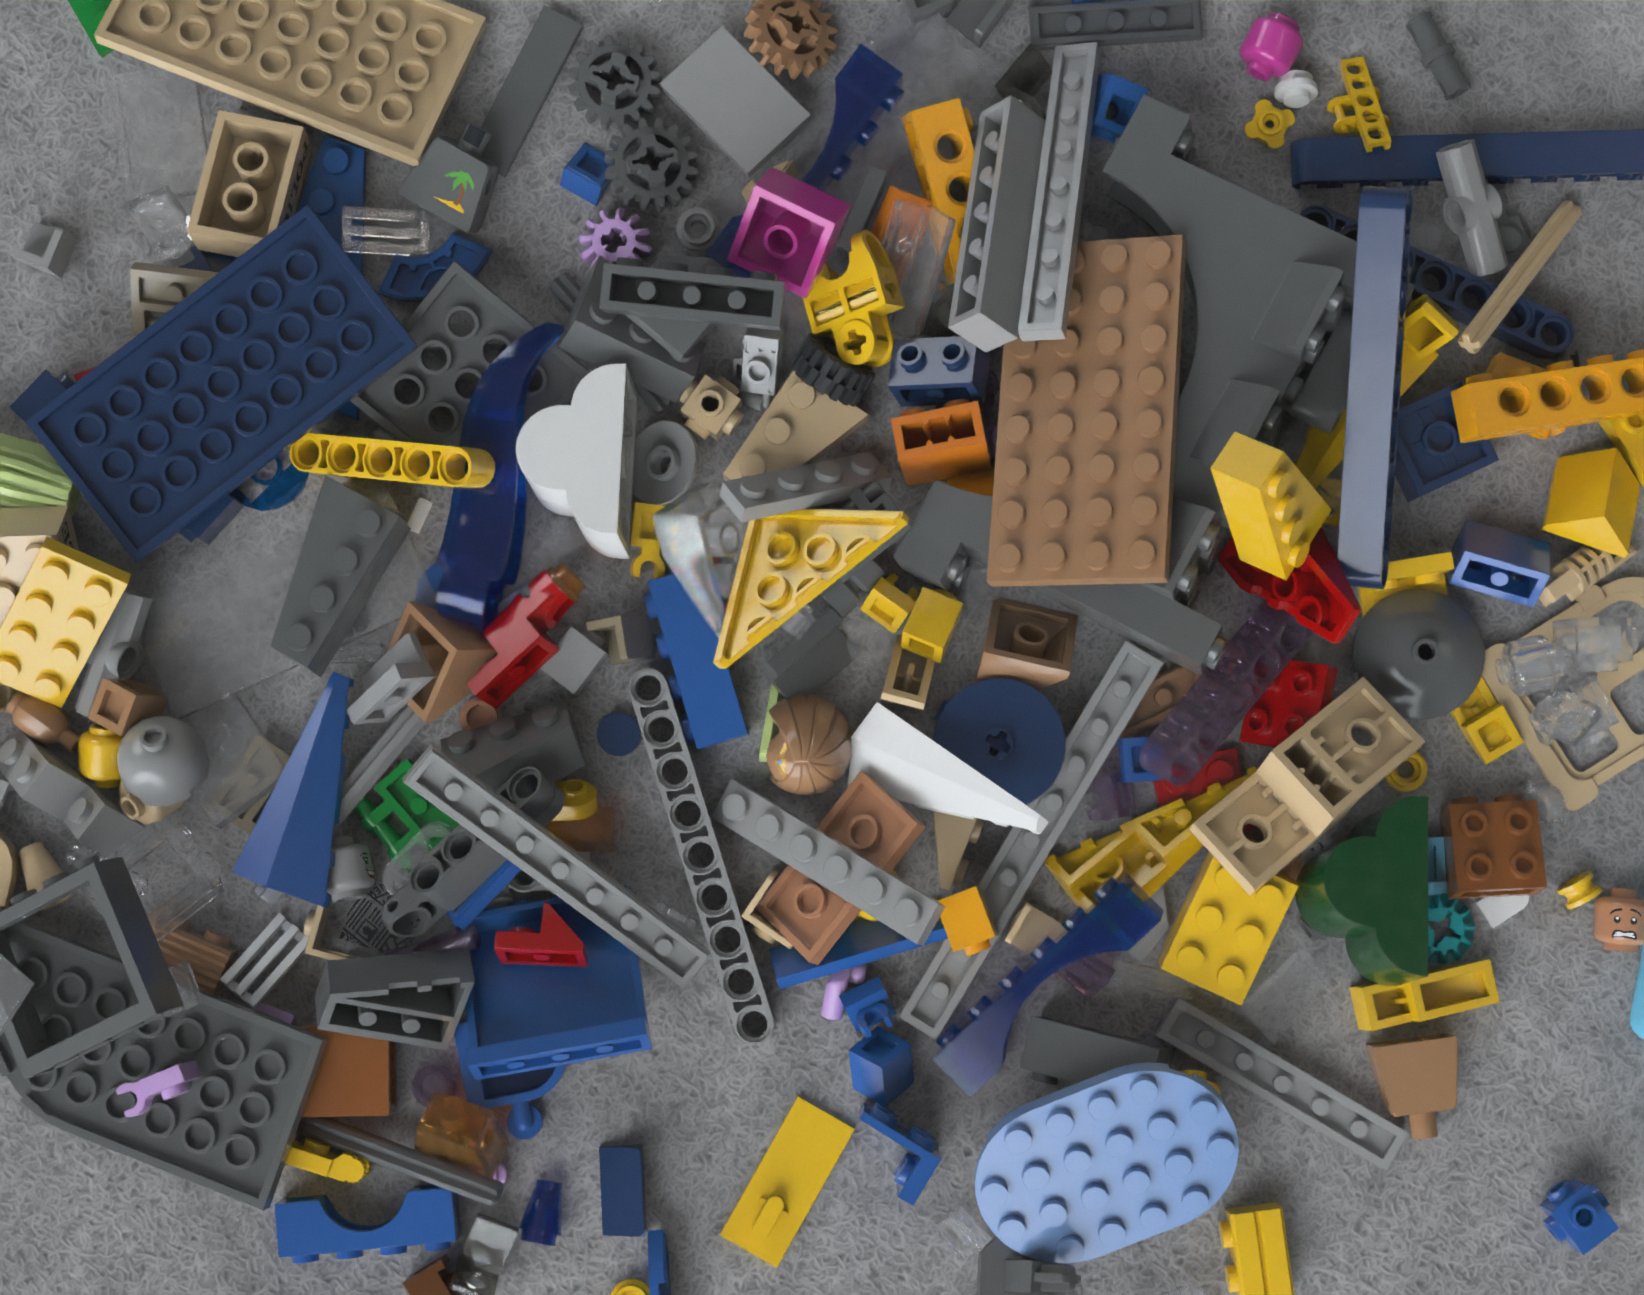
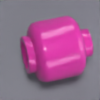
[1239,13,1303,81]

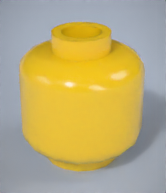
[78,723,124,788]

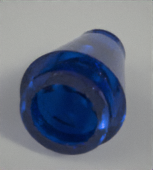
[518,1179,563,1246]

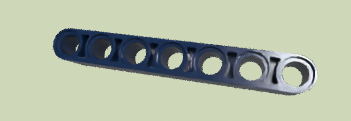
[1299,205,1575,359]

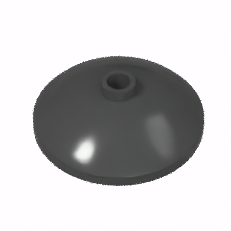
[1352,589,1485,720]

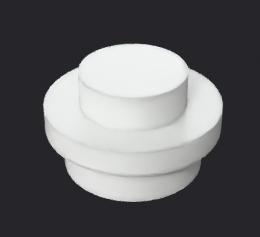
[1274,70,1318,108]

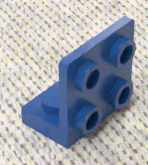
[859,1102,941,1206]

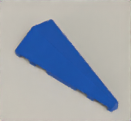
[232,672,354,908]

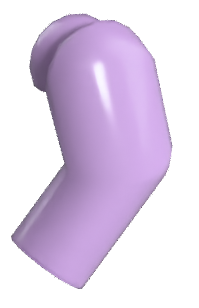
[821,964,867,1020]

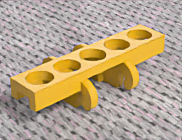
[1326,56,1391,153]

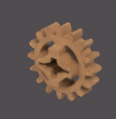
[744,0,838,80]

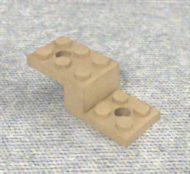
[1189,676,1426,896]

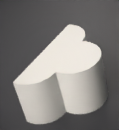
[516,364,637,559]

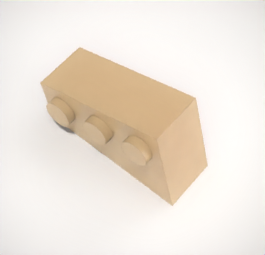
[722,371,868,481]

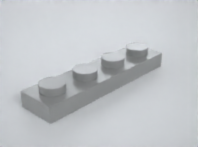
[719,451,893,522]

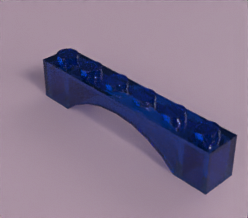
[706,44,905,278]
[933,872,1164,1098]

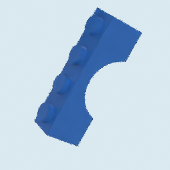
[274,1184,461,1264]

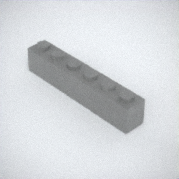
[948,95,1045,353]

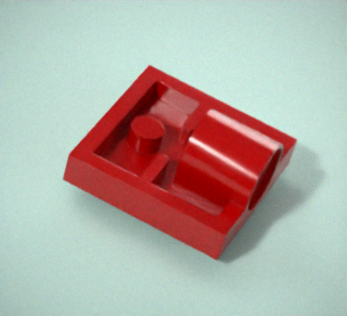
[1239,656,1338,748]

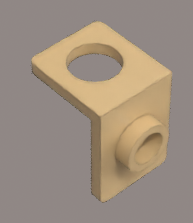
[741,869,793,949]
[303,897,361,960]
[1002,901,1073,967]

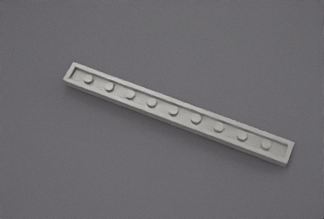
[899,641,1164,1040]

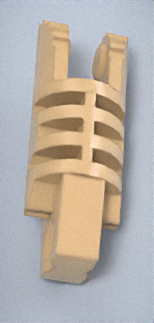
[1539,544,1637,607]

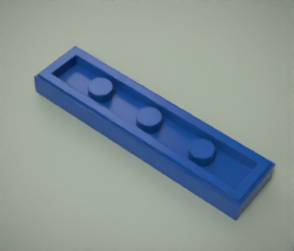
[769,899,948,989]

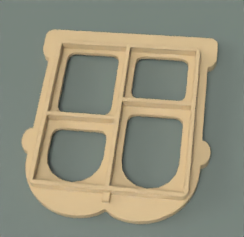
[1482,577,1644,811]

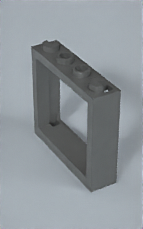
[0,855,184,1080]

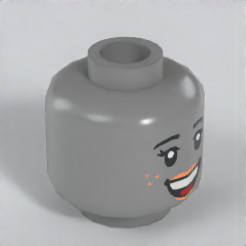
[327,836,376,903]

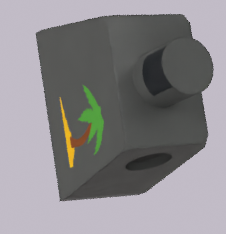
[397,122,500,233]

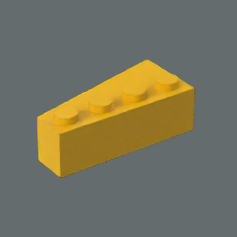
[1211,432,1332,580]

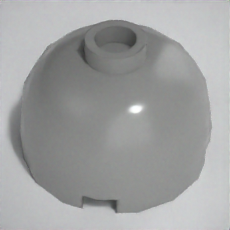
[116,716,210,806]

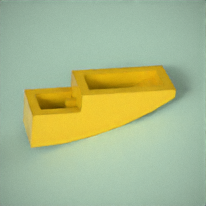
[1403,294,1461,359]
[1349,959,1500,1031]

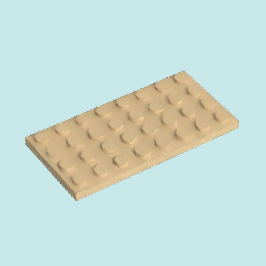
[94,0,486,167]

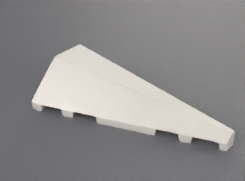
[848,702,1049,834]

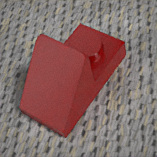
[494,901,589,967]

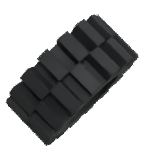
[790,333,876,407]

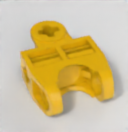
[802,230,905,367]

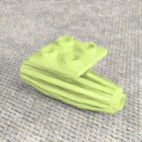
[0,433,82,517]

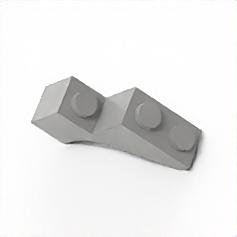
[0,729,145,858]

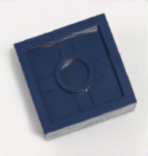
[1395,381,1499,502]

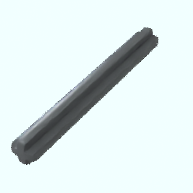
[302,1117,503,1206]

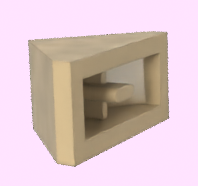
[880,636,935,712]

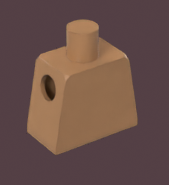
[1365,1033,1458,1139]

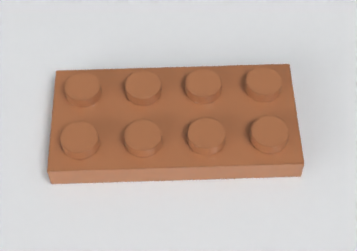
[755,771,926,965]

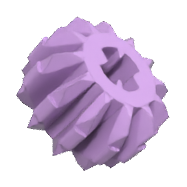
[579,208,652,269]

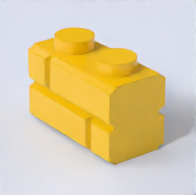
[1219,1202,1295,1295]

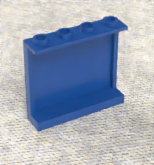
[453,886,652,1081]

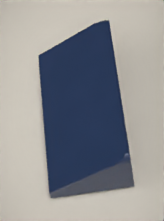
[599,1144,647,1237]

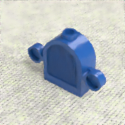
[454,1020,568,1139]

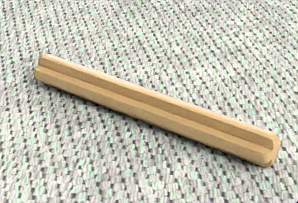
[1458,200,1582,354]

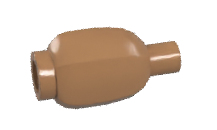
[6,691,79,753]

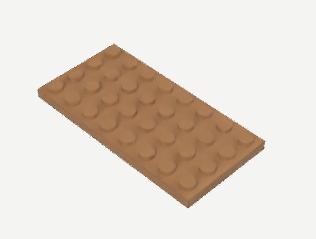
[987,235,1187,587]

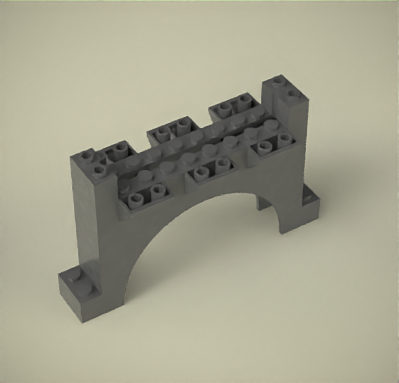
[893,94,1415,676]

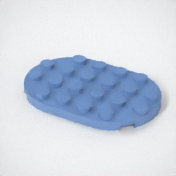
[974,1062,1239,1263]

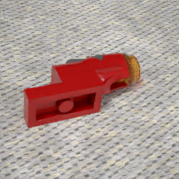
[467,562,586,709]

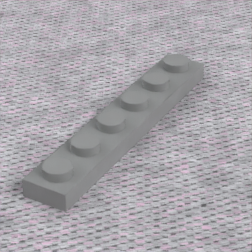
[711,779,945,946]
[1155,997,1408,1171]

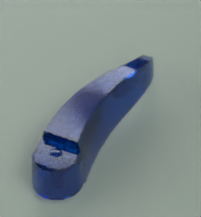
[435,322,565,630]

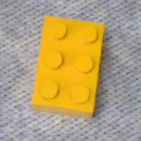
[1157,851,1299,1006]

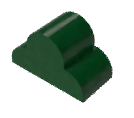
[1295,796,1428,986]

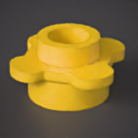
[1244,99,1295,149]

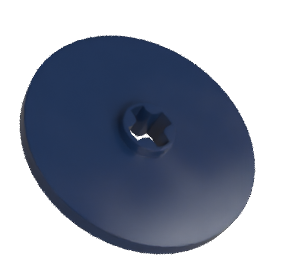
[933,678,1066,805]

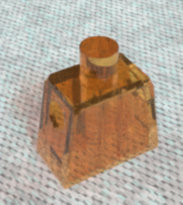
[415,1092,509,1178]

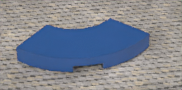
[378,232,493,302]
[648,1230,671,1295]

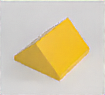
[1541,447,1641,558]

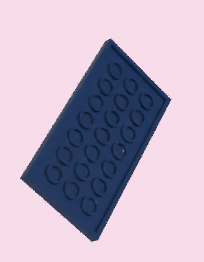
[25,205,419,563]

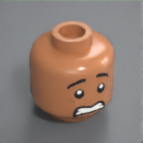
[1593,887,1644,952]

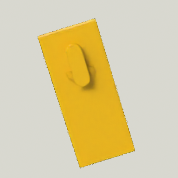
[720,1096,855,1268]

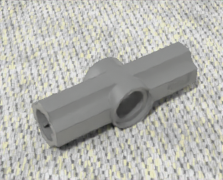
[1436,139,1508,277]
[74,588,153,717]

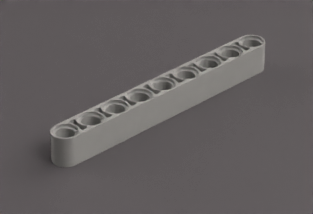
[628,668,775,1045]

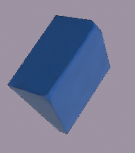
[560,142,612,206]

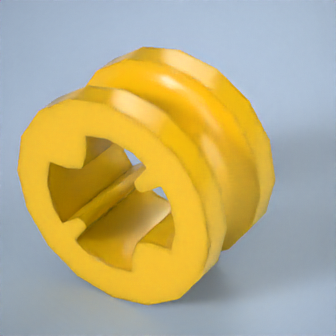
[1556,870,1603,909]

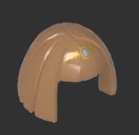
[766,694,852,796]

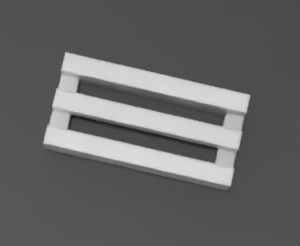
[220,913,309,1010]

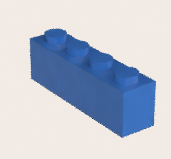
[643,568,749,750]

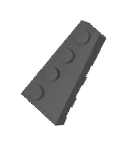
[270,475,411,677]

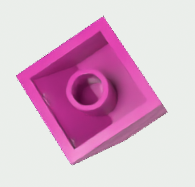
[727,167,851,298]

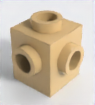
[679,374,744,441]

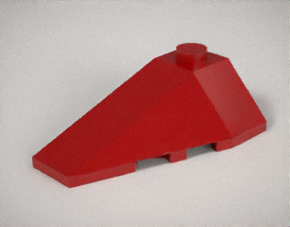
[1218,526,1362,644]

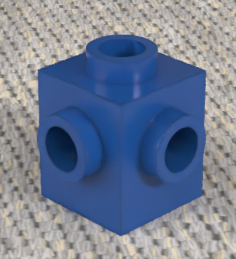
[1539,1179,1619,1255]

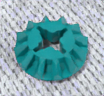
[1428,894,1476,964]

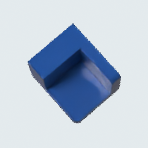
[849,1026,914,1107]

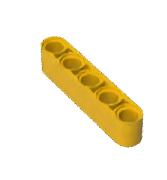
[289,433,495,488]

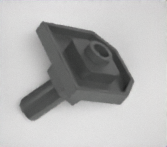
[976,1236,1081,1295]

